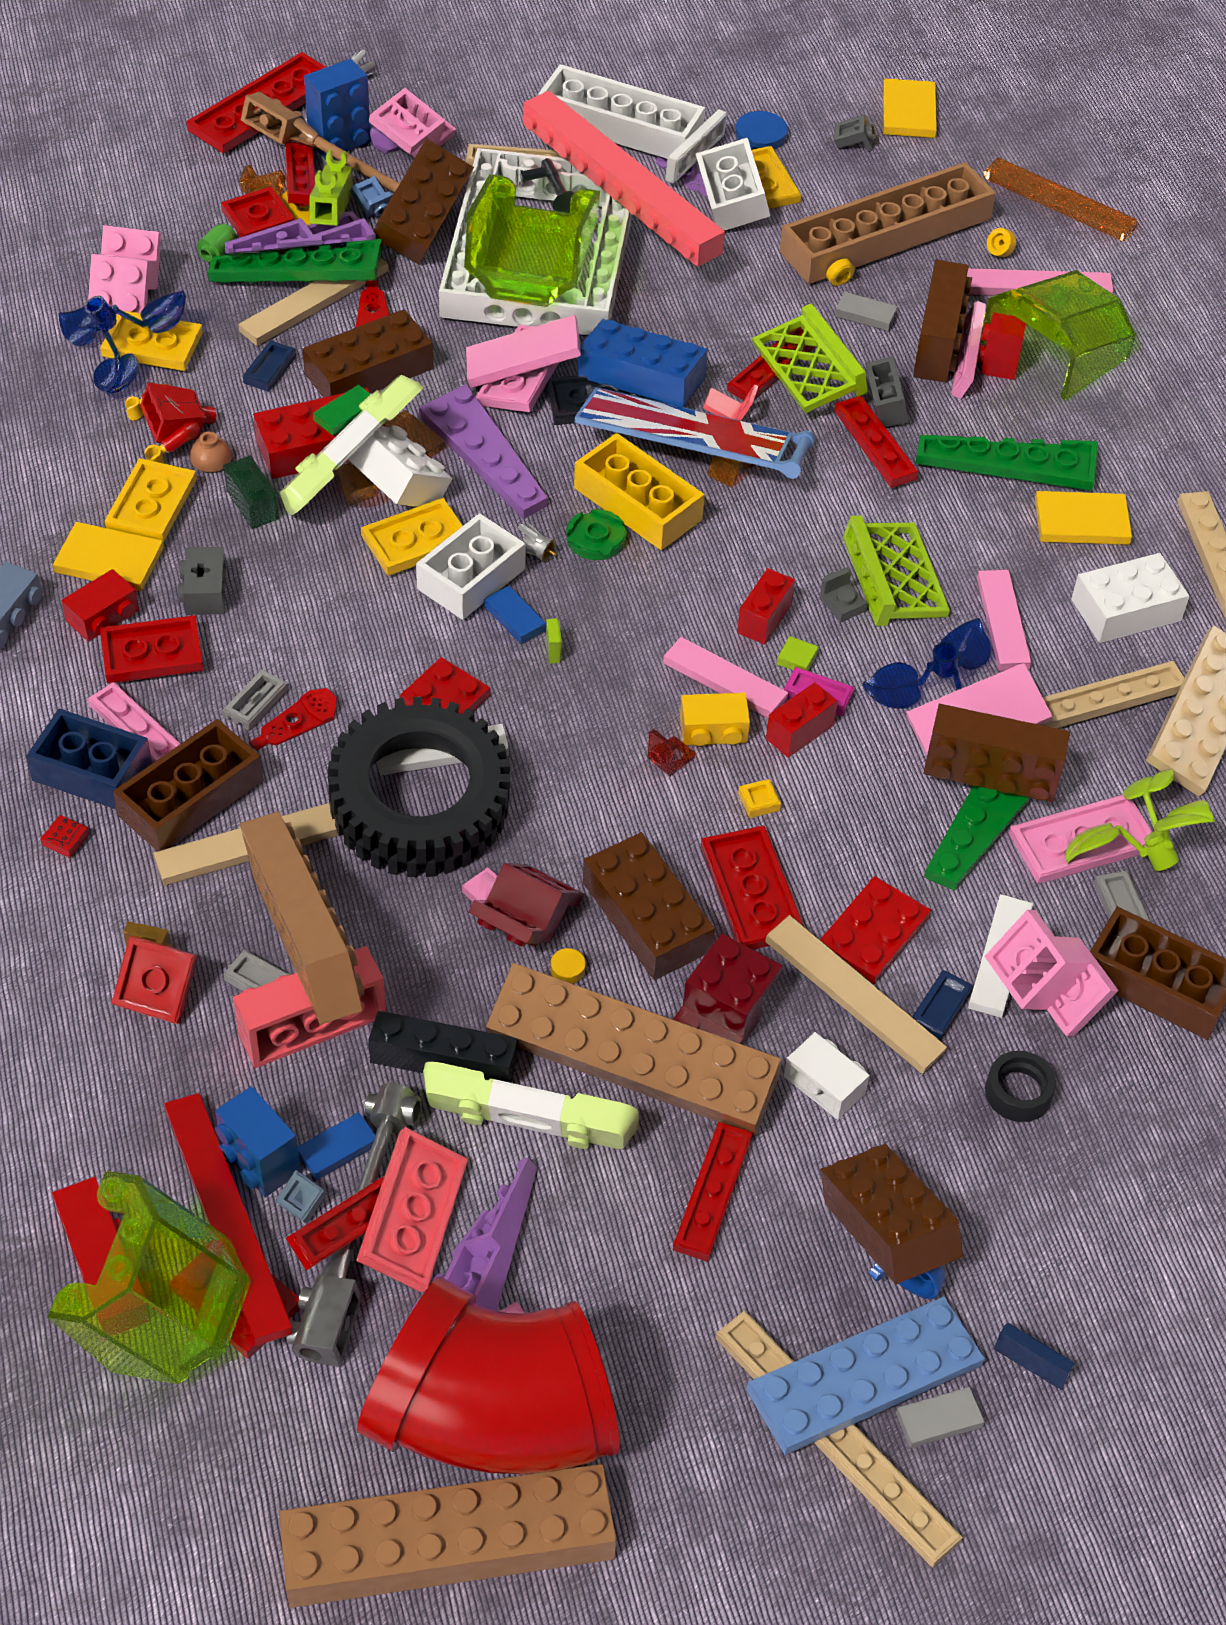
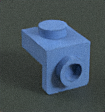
[350,176,393,218]

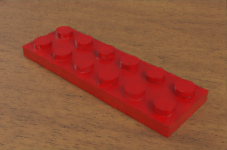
[186,52,326,154]

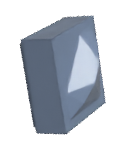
[275,1170,328,1223]

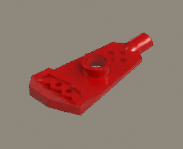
[355,280,389,328]
[249,688,337,751]

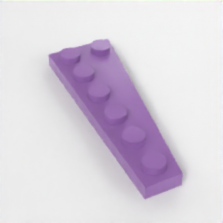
[419,384,548,519]

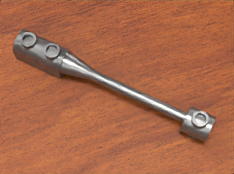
[286,1082,421,1367]

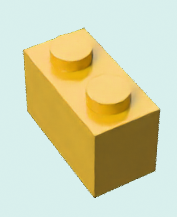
[680,692,750,746]

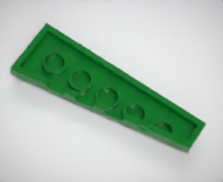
[207,239,383,283]
[915,435,1098,491]
[924,786,1031,891]

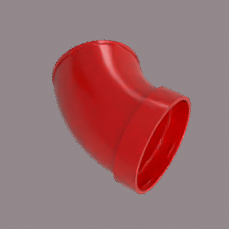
[357,1276,620,1474]

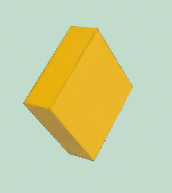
[738,779,781,818]

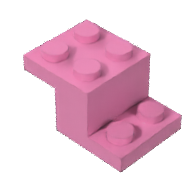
[369,88,456,158]
[87,225,161,315]
[984,910,1119,1037]

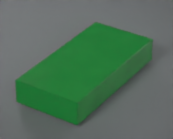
[313,385,370,436]

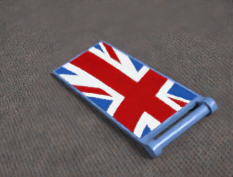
[574,388,815,479]

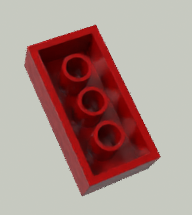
[253,388,385,479]

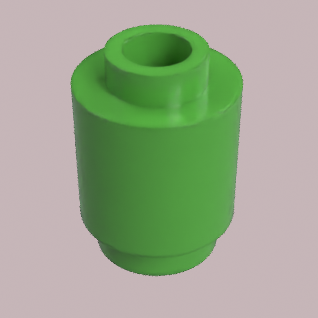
[197,223,237,263]

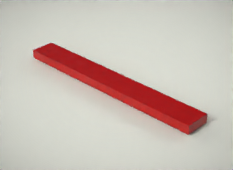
[164,1093,292,1346]

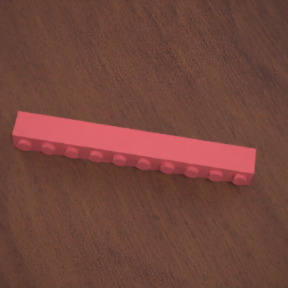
[523,91,725,267]

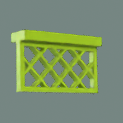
[752,303,868,413]
[843,515,950,626]

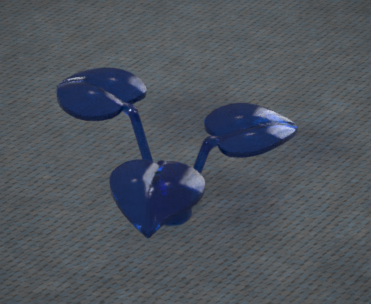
[58,290,186,394]
[863,618,992,709]

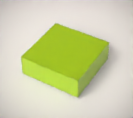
[546,618,562,664]
[777,636,819,671]

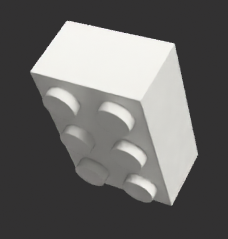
[696,138,770,231]
[348,425,453,507]
[416,513,526,620]
[1071,553,1189,643]

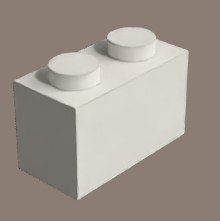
[784,1032,870,1120]

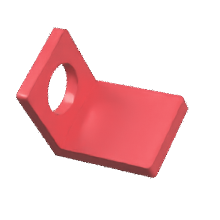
[703,384,758,421]

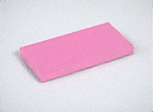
[466,315,581,388]
[476,325,558,412]
[906,663,1053,756]
[1009,795,1152,884]

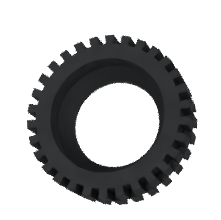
[328,697,511,877]

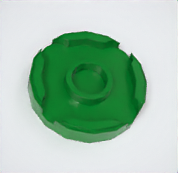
[566,509,627,561]

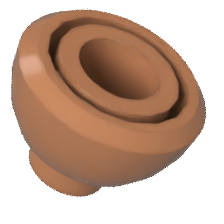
[190,432,232,472]

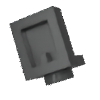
[834,115,876,152]
[820,567,867,623]

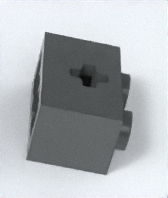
[865,356,909,428]
[178,547,226,615]

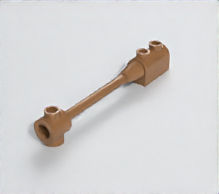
[241,92,402,194]

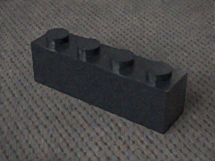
[368,1010,518,1083]

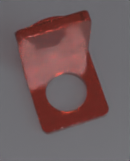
[647,729,696,776]

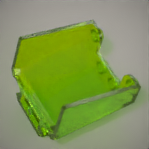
[464,174,600,307]
[980,270,1136,400]
[47,1171,251,1384]

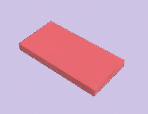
[356,1127,468,1292]

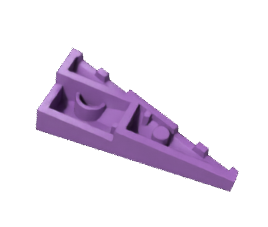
[225,211,376,254]
[412,1157,537,1311]

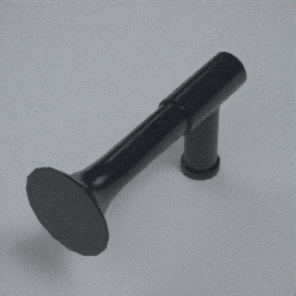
[520,158,581,217]

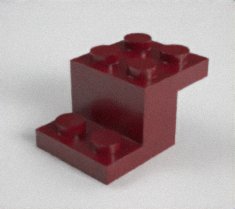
[468,863,584,947]
[672,933,782,1045]

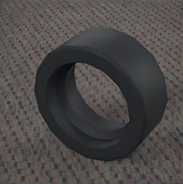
[985,1051,1057,1122]

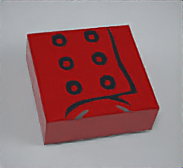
[40,815,89,858]

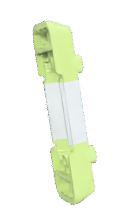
[279,375,424,516]
[423,1062,639,1149]

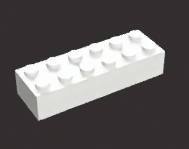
[538,64,705,159]

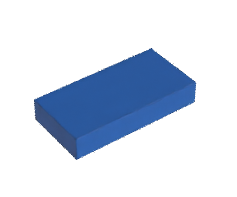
[484,586,546,644]
[298,1112,376,1181]

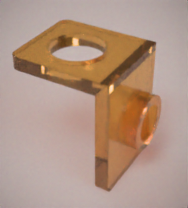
[334,462,381,506]

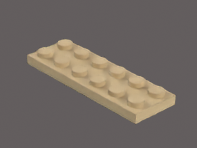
[1145,625,1226,797]

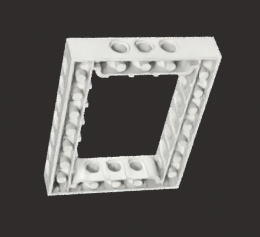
[439,148,633,335]

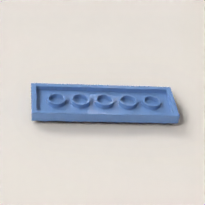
[746,1297,985,1455]

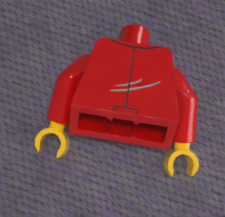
[125,383,216,464]

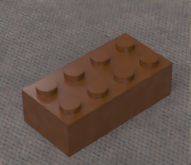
[374,138,474,265]
[913,259,972,383]
[302,309,434,398]
[923,703,1070,802]
[113,719,264,852]
[583,832,715,981]
[1090,906,1226,1040]
[820,1143,963,1285]

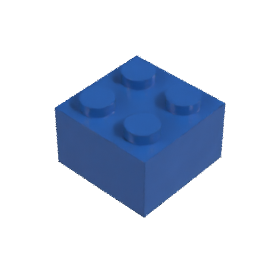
[215,1086,301,1198]

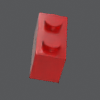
[977,312,1027,380]
[737,568,795,645]
[61,569,139,642]
[766,682,838,758]

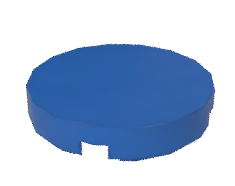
[735,111,787,150]

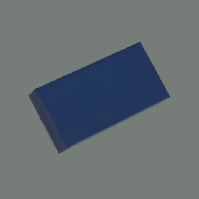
[242,340,296,392]
[912,970,974,1041]
[994,1322,1075,1390]

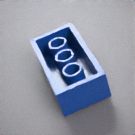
[577,319,708,408]

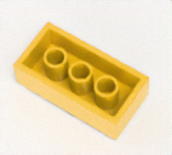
[574,433,705,551]

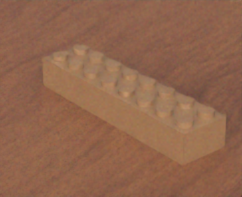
[779,162,996,284]
[239,811,365,1025]
[486,963,782,1136]
[279,1464,616,1608]

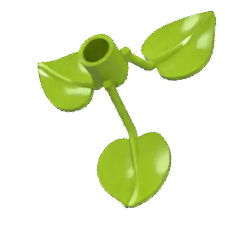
[1065,769,1215,871]

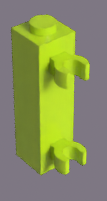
[310,150,353,226]

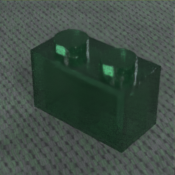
[223,455,279,529]

